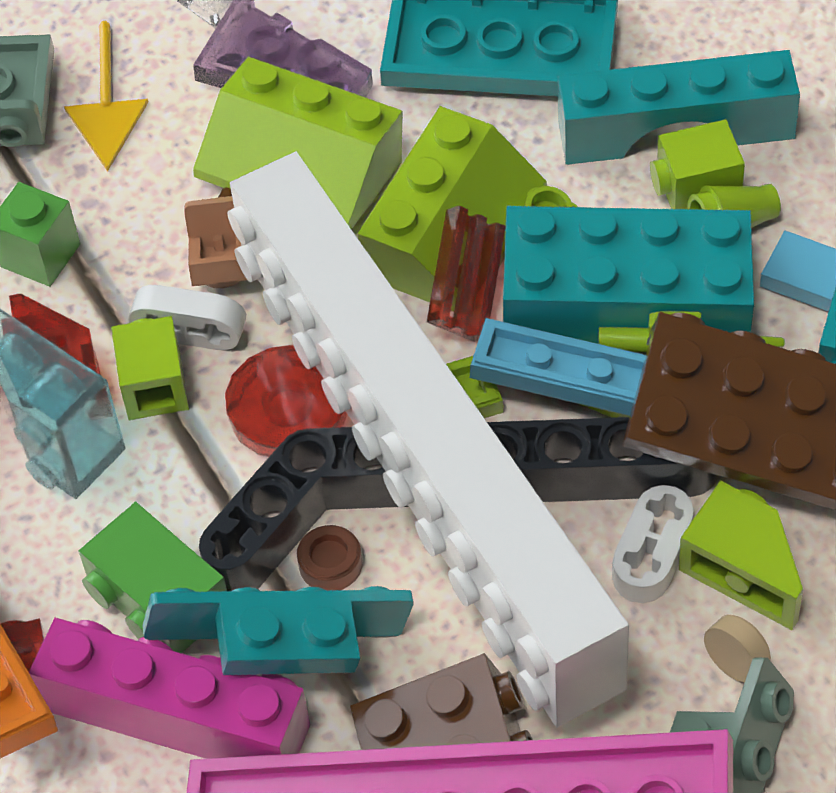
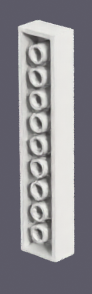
[227,151,629,728]

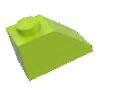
[679,480,803,630]

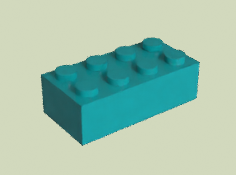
[503,206,754,344]

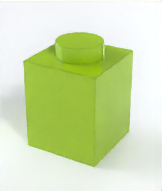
[650,119,745,209]
[111,316,189,420]

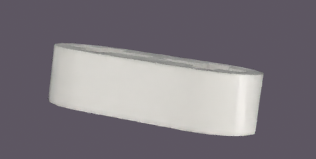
[128,285,247,350]
[612,485,694,603]

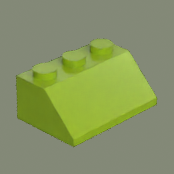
[193,56,403,229]
[358,106,547,318]

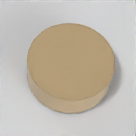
[704,615,771,683]

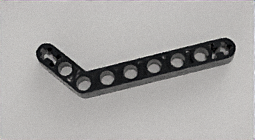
[199,417,717,591]

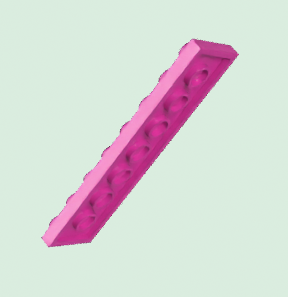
[187,729,733,793]

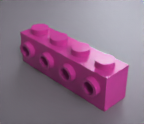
[29,617,310,759]

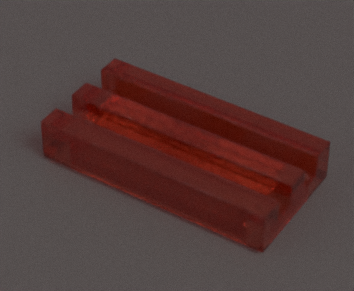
[426,206,506,342]

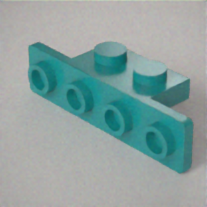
[142,586,414,675]

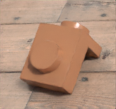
[184,196,247,288]

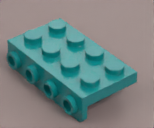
[380,0,618,97]

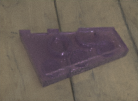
[193,0,373,97]

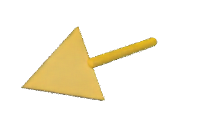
[64,21,149,172]

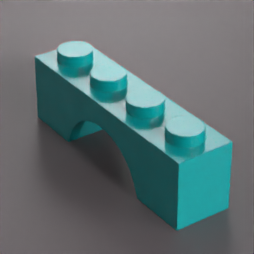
[557,50,800,165]

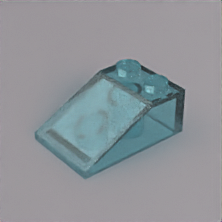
[0,309,126,499]

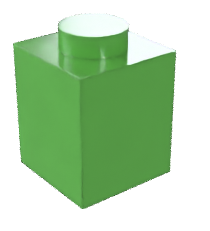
[0,182,81,287]

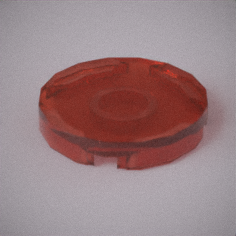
[225,345,347,457]

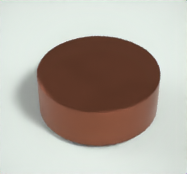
[297,525,362,590]

